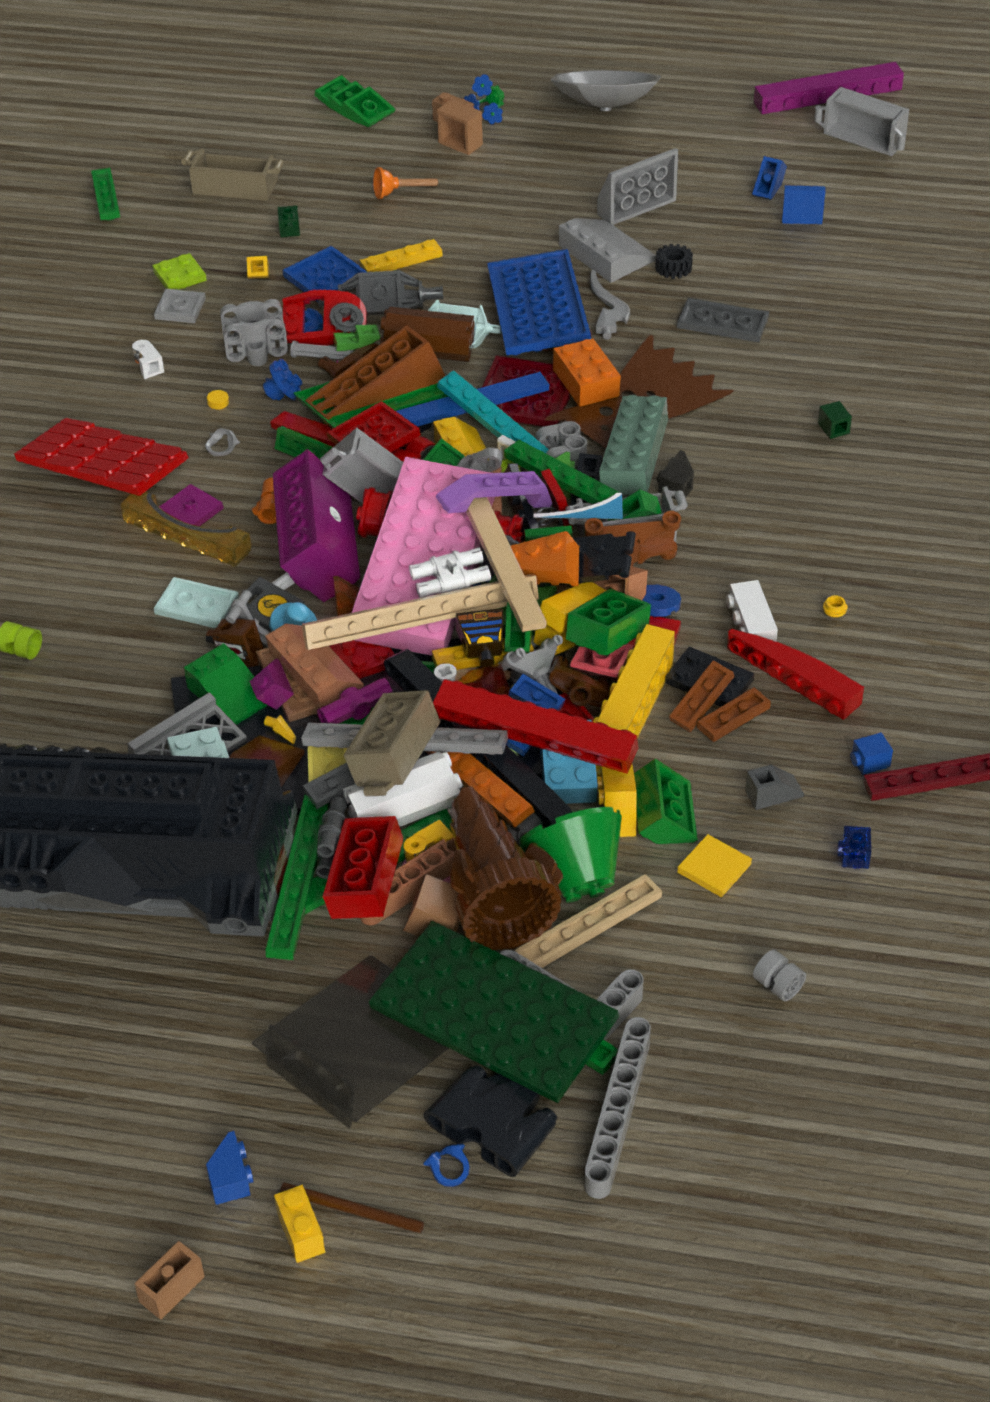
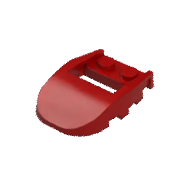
[282,290,367,346]

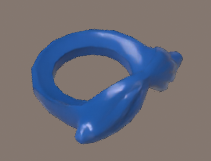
[423,1144,470,1187]

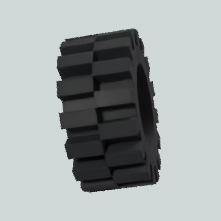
[655,244,693,279]

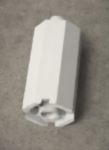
[343,751,463,827]

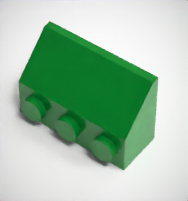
[634,759,698,844]

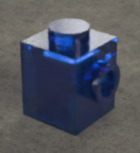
[837,826,872,869]

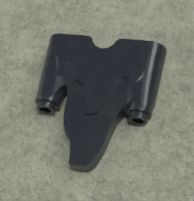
[423,1065,557,1177]

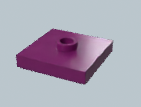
[158,484,224,532]

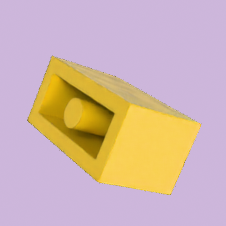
[274,1185,325,1263]

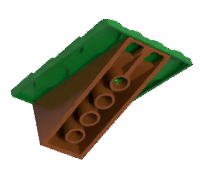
[293,325,448,429]

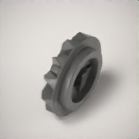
[329,303,364,333]

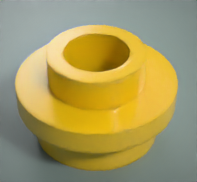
[823,595,847,617]

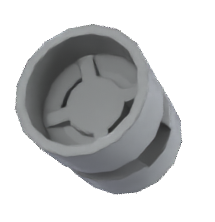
[753,949,806,1001]

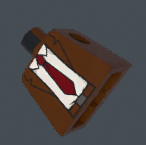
[206,618,264,667]

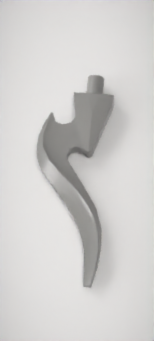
[590,270,630,340]

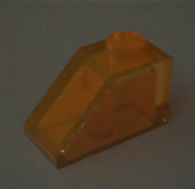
[333,576,360,616]

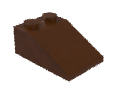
[229,735,305,787]

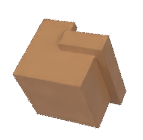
[403,874,460,937]

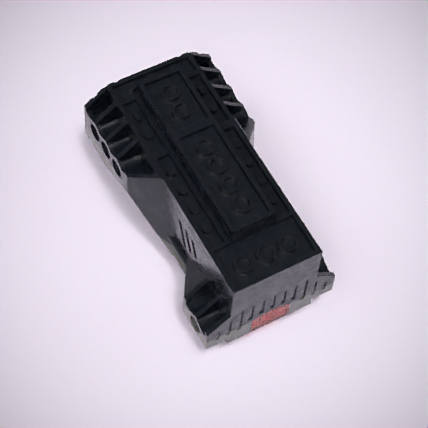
[0,743,297,936]

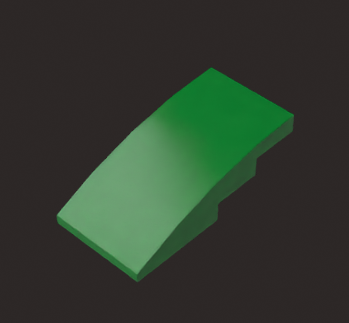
[314,75,396,127]

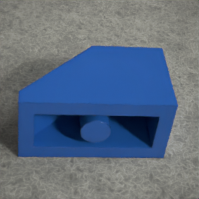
[752,156,787,200]

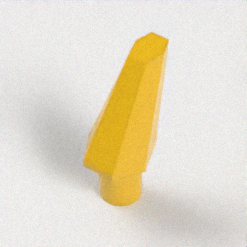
[264,715,296,745]

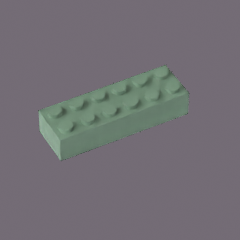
[599,395,668,495]

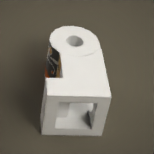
[132,340,164,379]

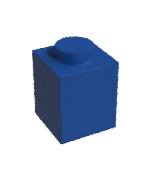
[850,732,893,775]

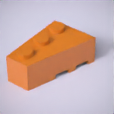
[511,531,579,586]

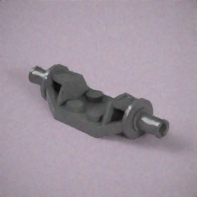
[318,270,443,315]

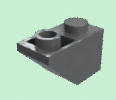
[746,764,804,810]

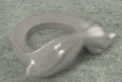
[205,428,240,456]

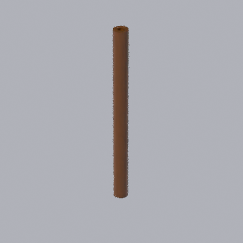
[280,1182,424,1234]

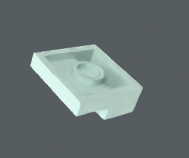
[167,726,229,758]

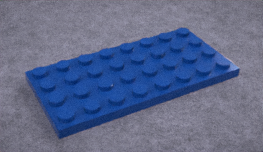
[487,249,591,356]

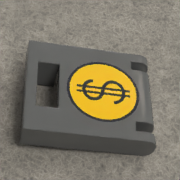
[231,577,306,632]

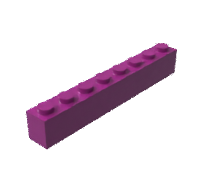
[754,62,904,114]

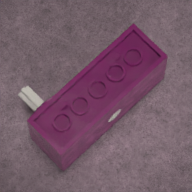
[272,449,360,602]

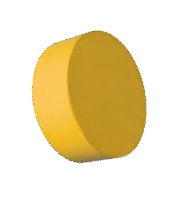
[207,390,229,410]

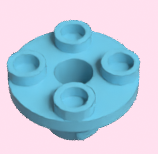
[269,602,317,632]

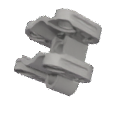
[220,299,288,366]

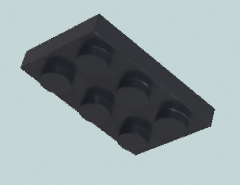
[665,646,754,707]

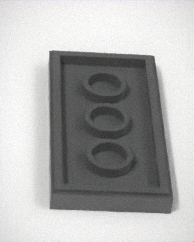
[677,298,769,342]

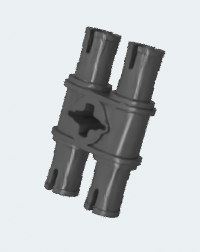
[316,797,347,879]

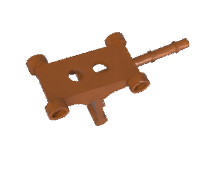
[584,511,681,566]

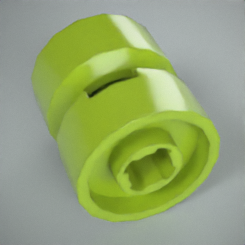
[0,621,42,660]

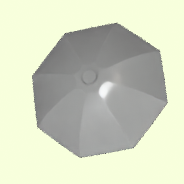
[551,70,661,111]

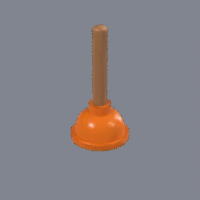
[373,167,438,199]

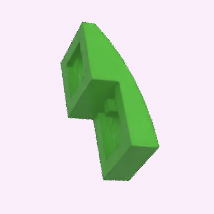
[334,325,380,351]

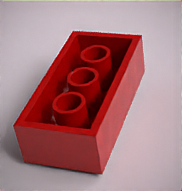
[323,816,403,919]

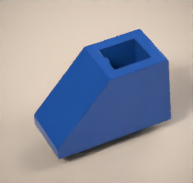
[206,1131,254,1205]

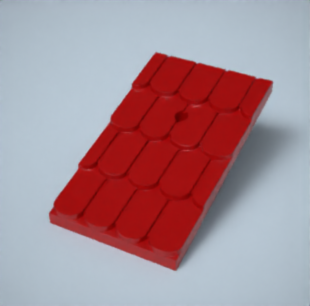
[14,418,189,496]

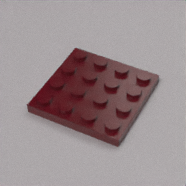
[482,355,571,427]

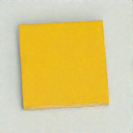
[677,834,752,898]

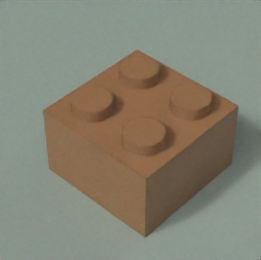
[437,99,483,155]

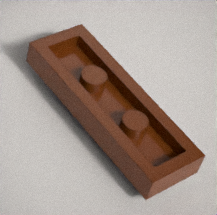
[669,660,734,733]
[697,687,771,742]

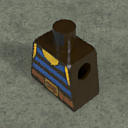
[455,608,503,667]

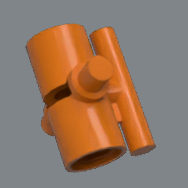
[252,478,276,524]

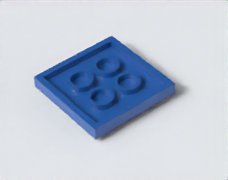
[283,246,367,302]

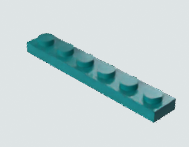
[437,370,549,453]

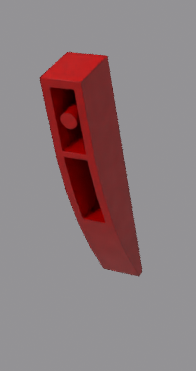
[727,629,864,720]

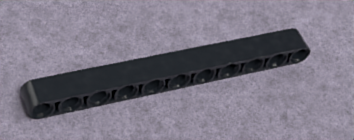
[384,649,572,828]

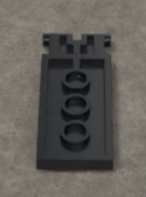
[537,531,636,588]

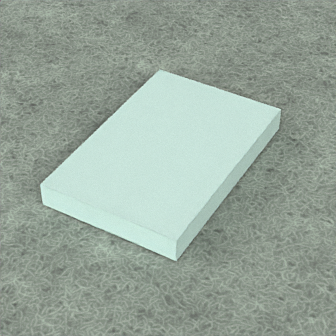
[154,577,239,628]

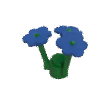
[464,74,504,124]

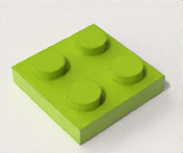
[152,253,207,290]

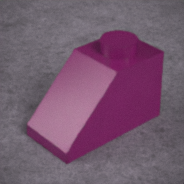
[250,658,294,710]

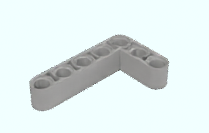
[500,950,644,1040]

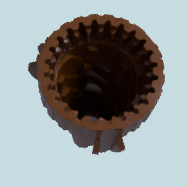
[447,787,563,950]

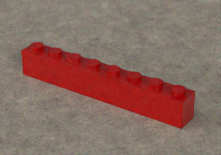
[433,679,638,774]

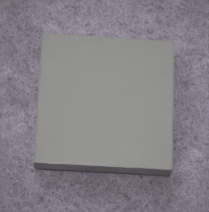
[154,289,206,323]

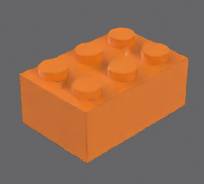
[553,338,621,407]

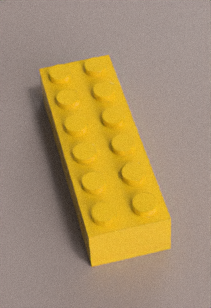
[593,624,675,739]

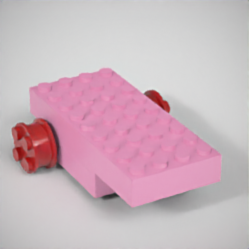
[352,457,523,656]

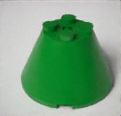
[518,807,622,903]

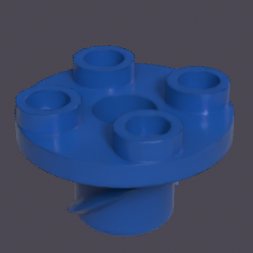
[263,359,303,401]

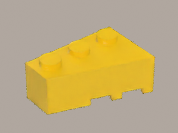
[596,764,636,837]

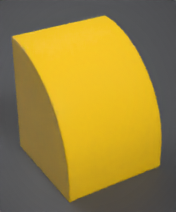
[247,256,269,279]

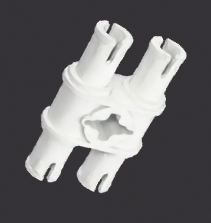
[409,547,491,598]

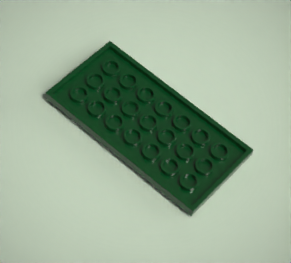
[369,921,619,1104]

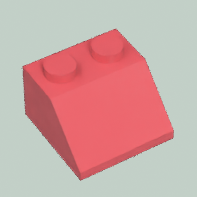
[570,644,634,681]

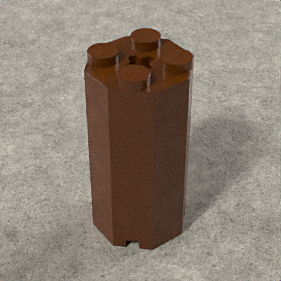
[380,306,475,362]

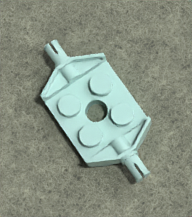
[428,300,502,349]

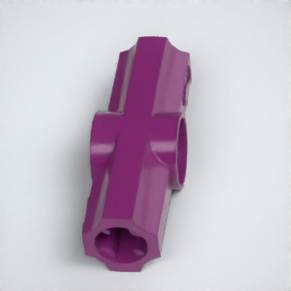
[317,678,393,724]

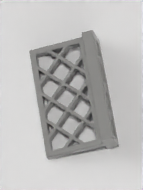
[128,692,247,756]

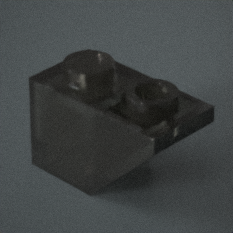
[657,450,694,499]

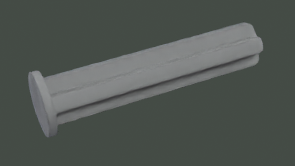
[290,341,354,360]

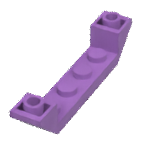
[436,471,552,513]

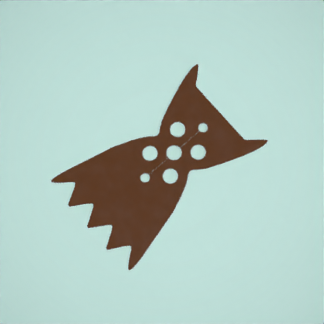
[545,335,734,449]

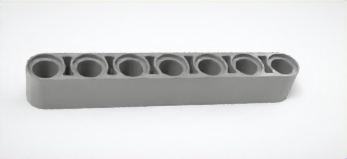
[585,1017,651,1199]

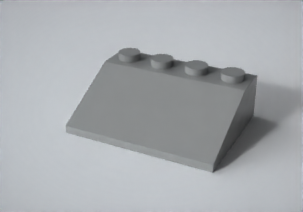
[597,148,678,225]
[559,218,656,283]

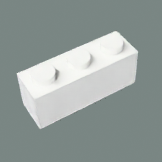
[726,580,778,642]

